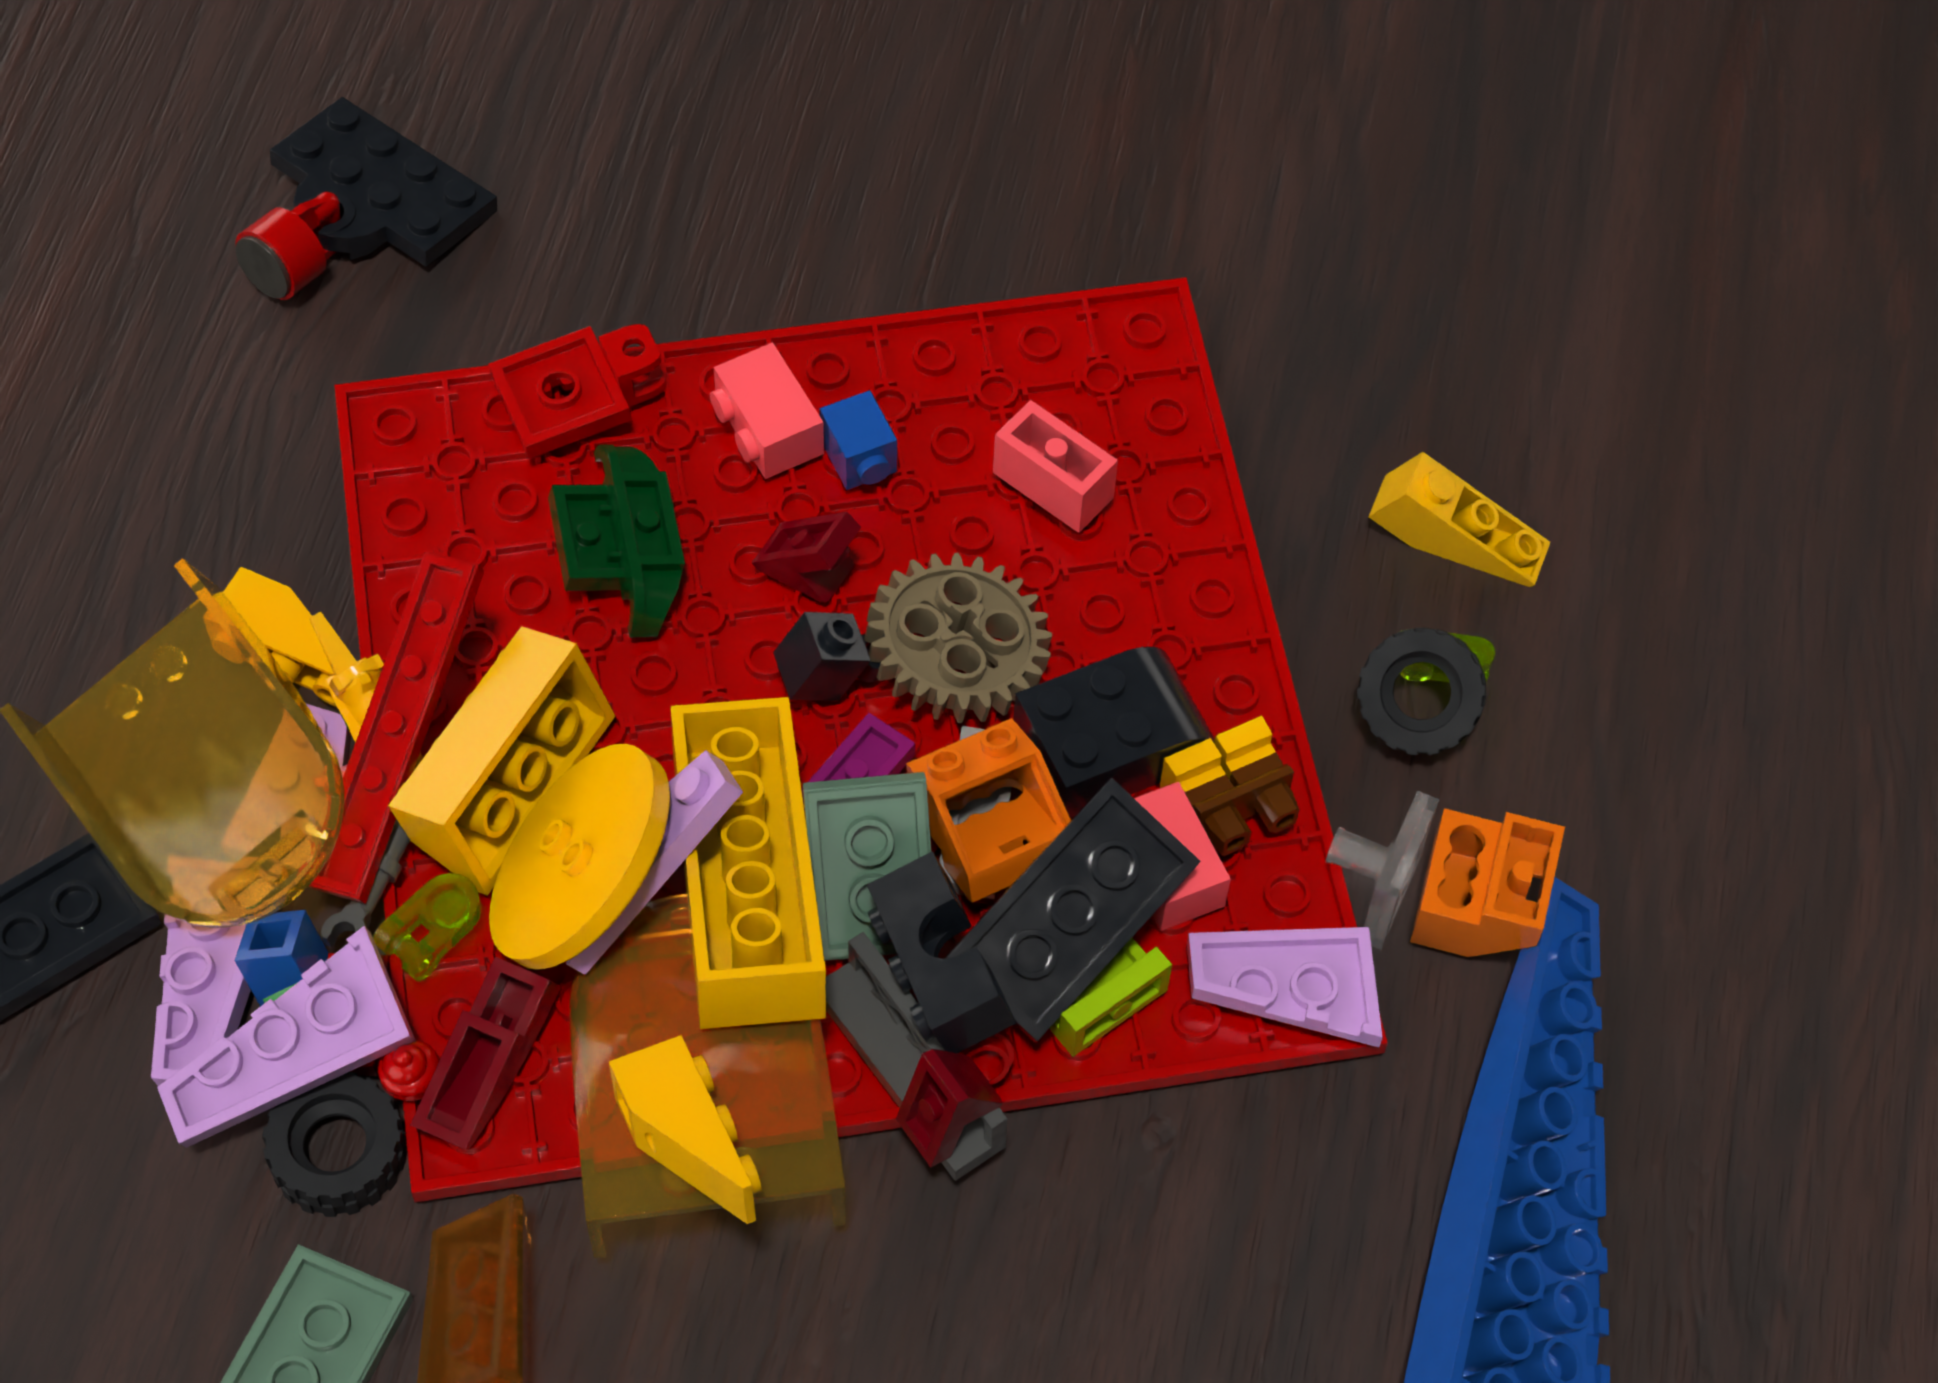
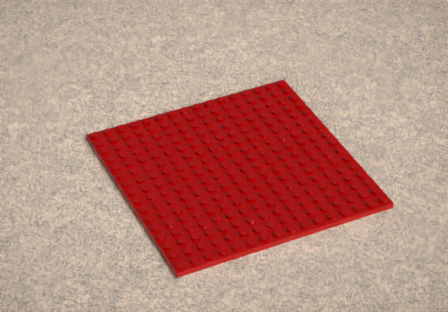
[334,277,1388,1203]

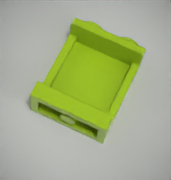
[1049,938,1172,1057]

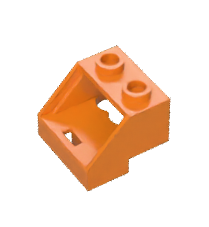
[906,718,1071,903]
[1410,808,1565,957]

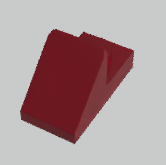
[752,512,861,602]
[896,1049,1003,1167]

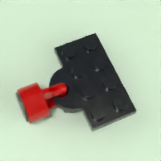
[235,97,497,300]

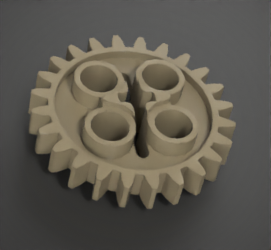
[864,553,1052,723]

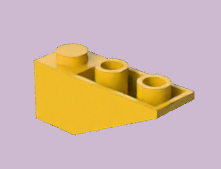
[1368,452,1551,587]
[205,567,336,706]
[609,1035,762,1224]

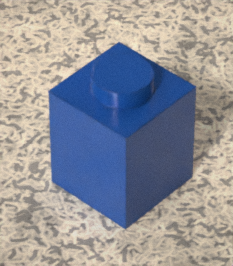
[819,390,897,490]
[234,910,328,1006]

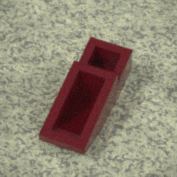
[410,957,561,1151]

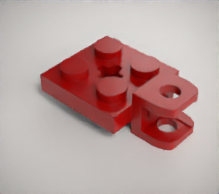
[488,324,666,459]

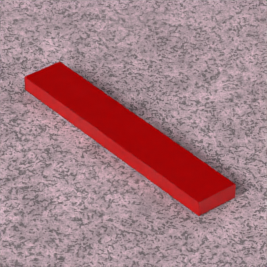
[304,551,485,904]

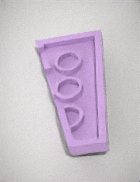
[566,750,743,975]
[151,857,287,1086]
[157,926,416,1148]

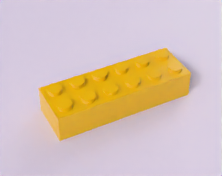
[671,697,826,1029]

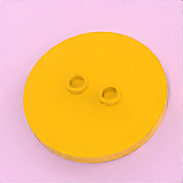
[489,744,670,970]

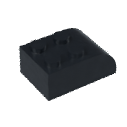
[1013,647,1215,818]

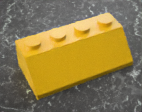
[388,626,615,896]

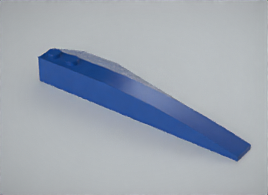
[1404,877,1610,1383]

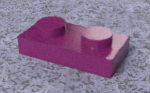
[801,713,916,810]

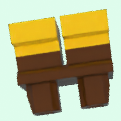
[1160,716,1300,856]

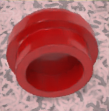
[958,1031,1014,1085]
[378,1039,440,1101]

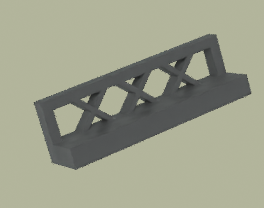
[826,932,1008,1181]

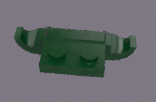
[548,445,685,637]

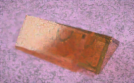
[417,1193,531,1383]

